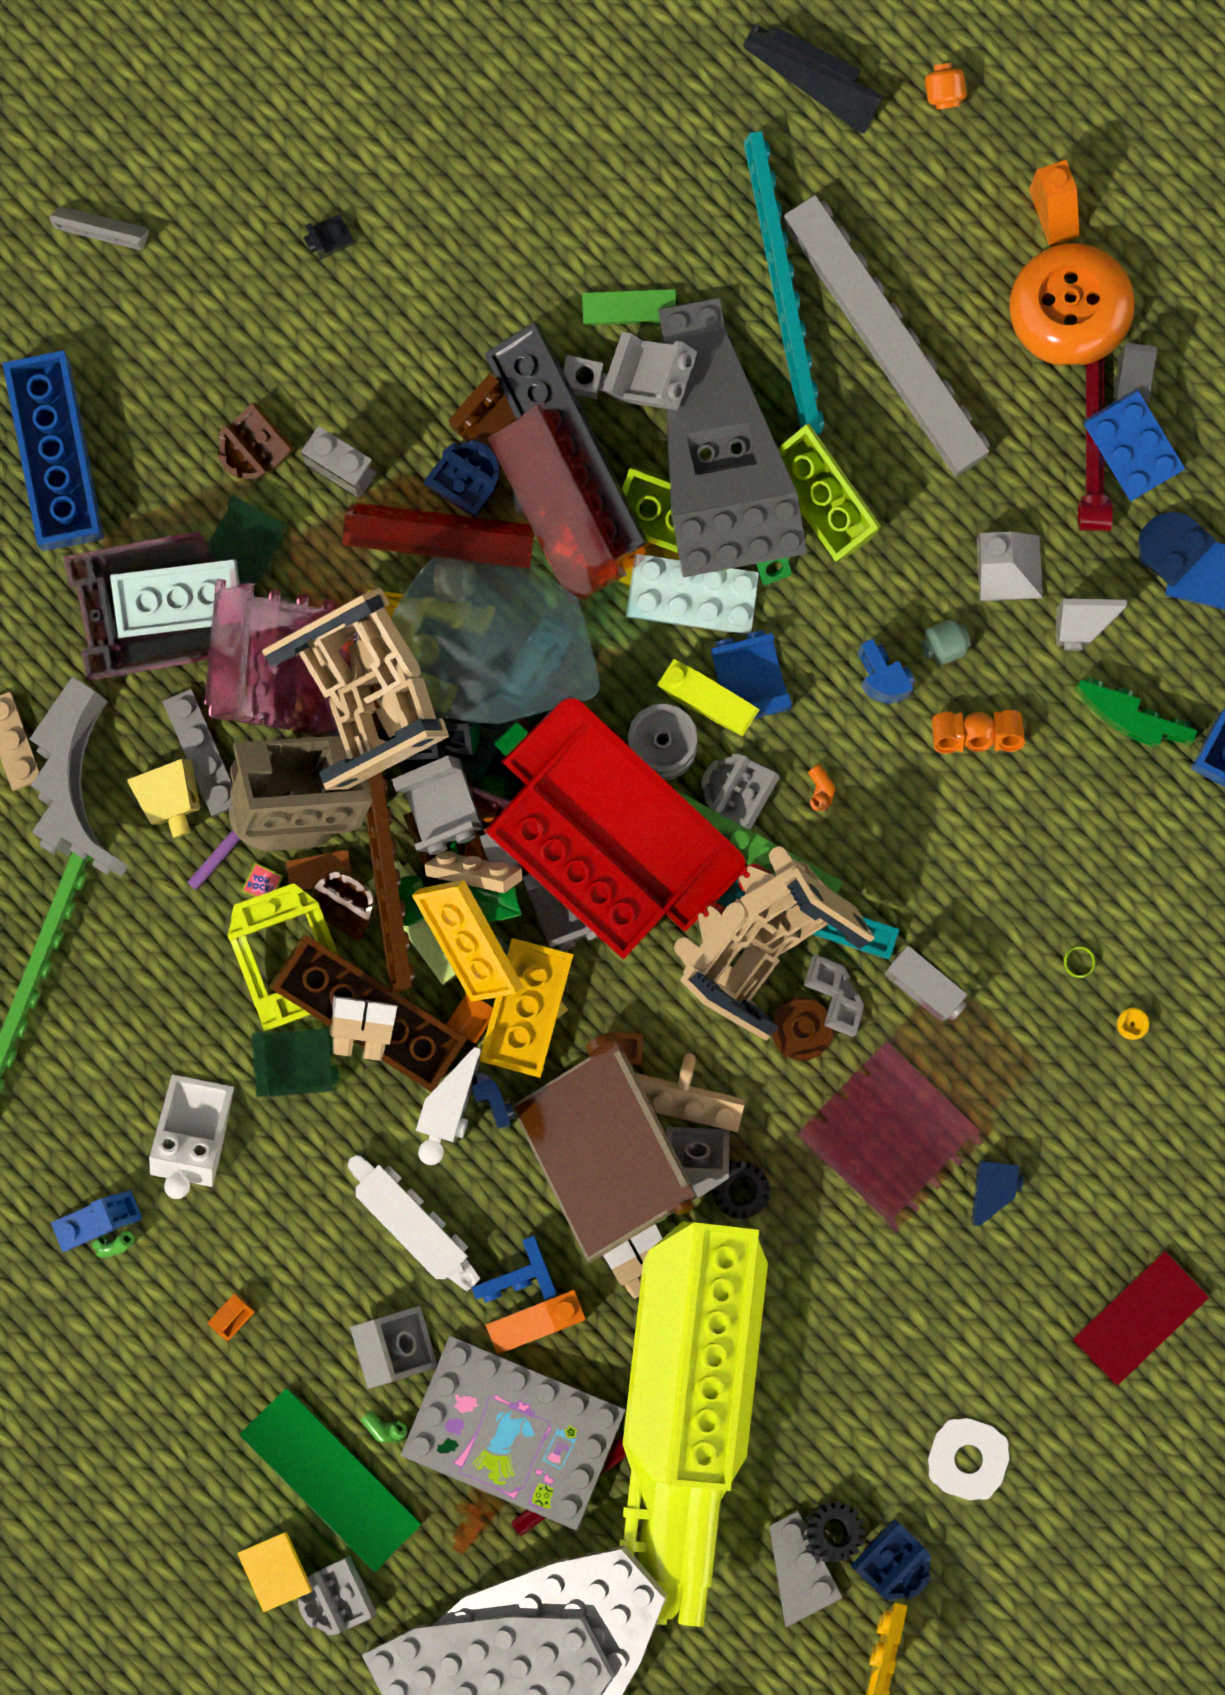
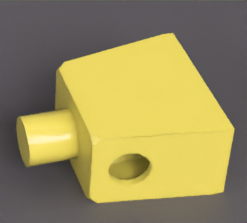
[127,759,200,838]

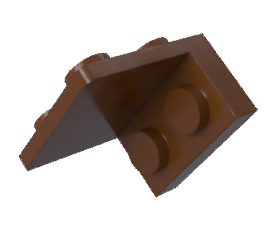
[448,373,525,466]

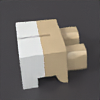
[330,996,397,1061]
[603,1224,662,1299]

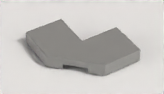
[804,954,864,1037]

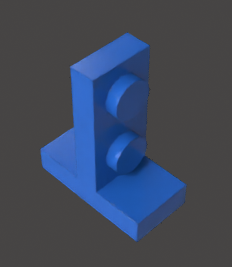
[51,1190,142,1252]
[472,1236,557,1303]

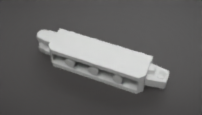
[347,1155,480,1292]

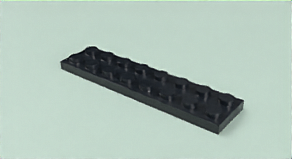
[484,322,649,573]

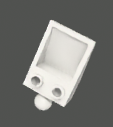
[416,1047,482,1165]
[149,1075,234,1199]

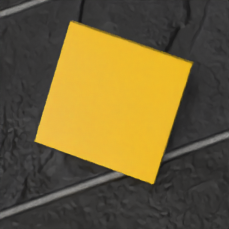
[237,1531,313,1612]

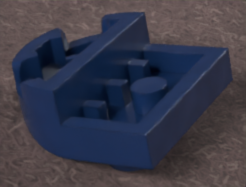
[424,440,499,519]
[1138,512,1216,588]
[471,1070,515,1131]
[851,1519,931,1601]

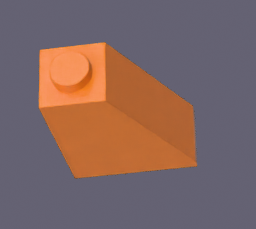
[1029,160,1079,247]

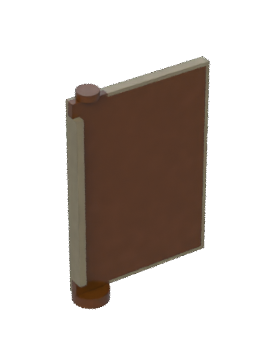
[512,1033,698,1263]

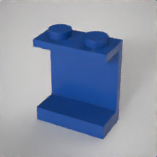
[711,630,792,719]

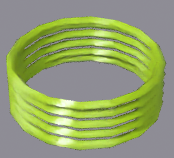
[1064,946,1096,978]

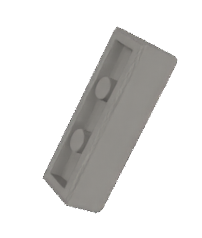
[49,207,149,251]

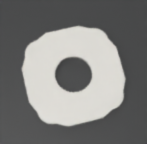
[928,1418,1009,1500]

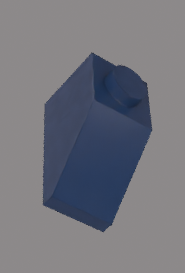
[971,1161,1023,1226]

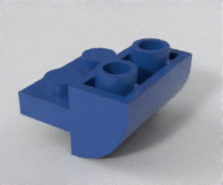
[858,638,915,704]

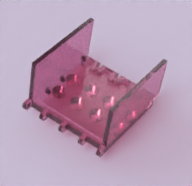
[204,579,360,734]
[795,1042,983,1234]

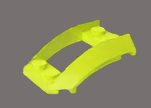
[227,883,338,1031]

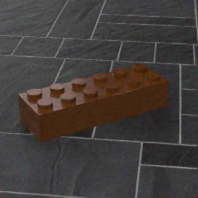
[269,933,467,1092]

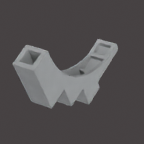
[30,677,128,877]

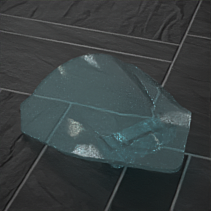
[377,535,600,724]

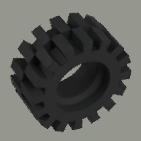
[712,1161,770,1219]
[802,1502,865,1562]

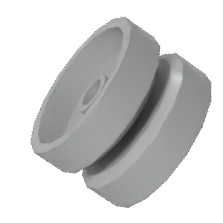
[628,704,697,780]

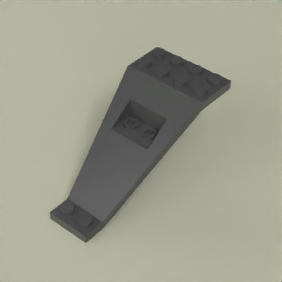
[657,297,807,578]

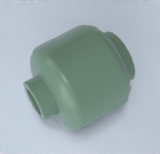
[921,620,971,665]

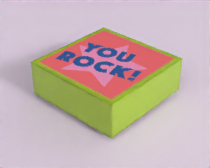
[241,863,284,897]

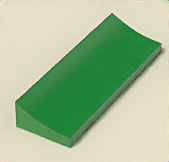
[239,1388,422,1573]

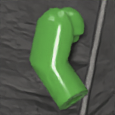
[92,1231,135,1258]
[360,1410,408,1443]

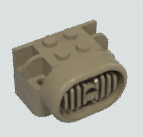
[229,735,373,851]

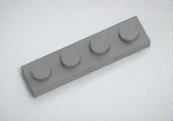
[162,689,233,817]

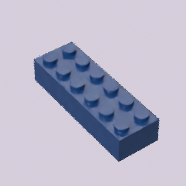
[3,350,104,552]

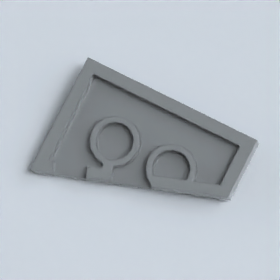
[769,1510,842,1628]

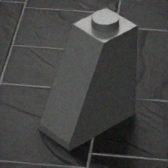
[1113,343,1157,406]

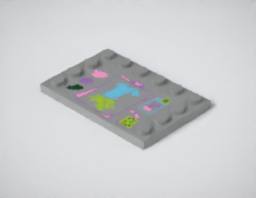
[400,1336,626,1531]

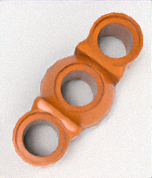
[931,710,1025,754]

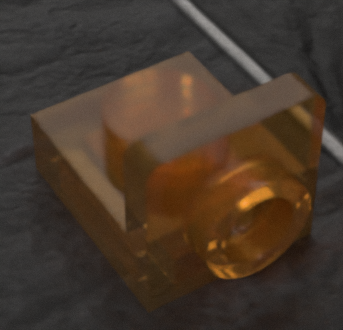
[452,1502,486,1555]

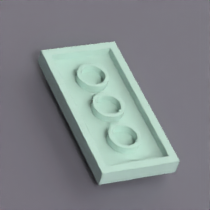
[626,554,759,635]
[110,560,244,638]

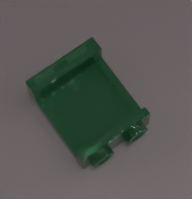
[195,494,289,595]
[252,1027,340,1098]

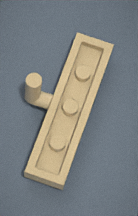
[635,1053,746,1132]

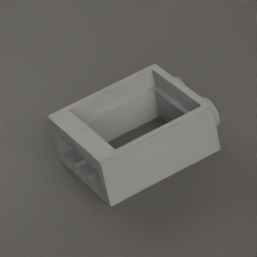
[884,946,967,1022]

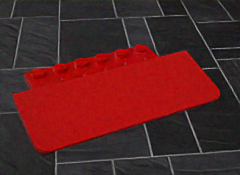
[484,698,745,960]

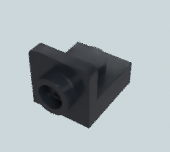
[303,214,354,260]

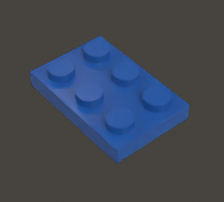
[1082,388,1185,501]

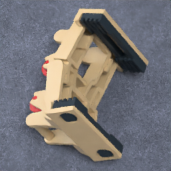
[262,587,449,790]
[674,846,875,1041]

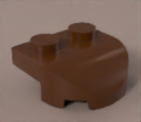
[218,402,296,479]
[311,869,378,941]

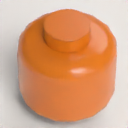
[925,63,967,110]

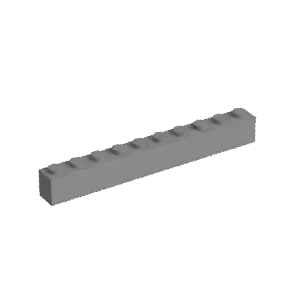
[783,195,990,478]

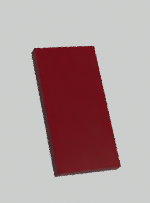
[1072,1251,1209,1386]

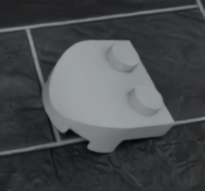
[701,754,780,830]
[298,1556,378,1635]

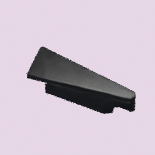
[743,24,883,133]
[329,715,484,760]

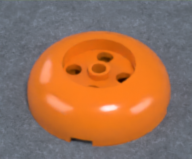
[1009,243,1135,366]

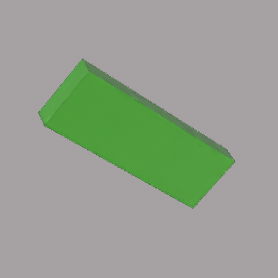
[582,289,676,326]

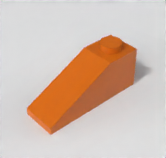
[486,1289,586,1355]

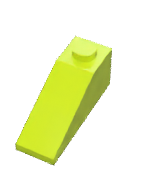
[657,659,759,737]

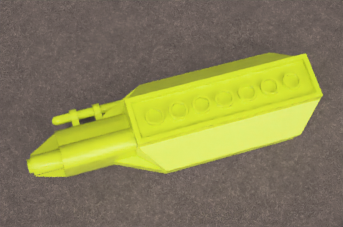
[619,1221,768,1627]

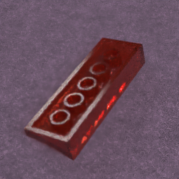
[488,405,627,605]
[342,502,538,568]

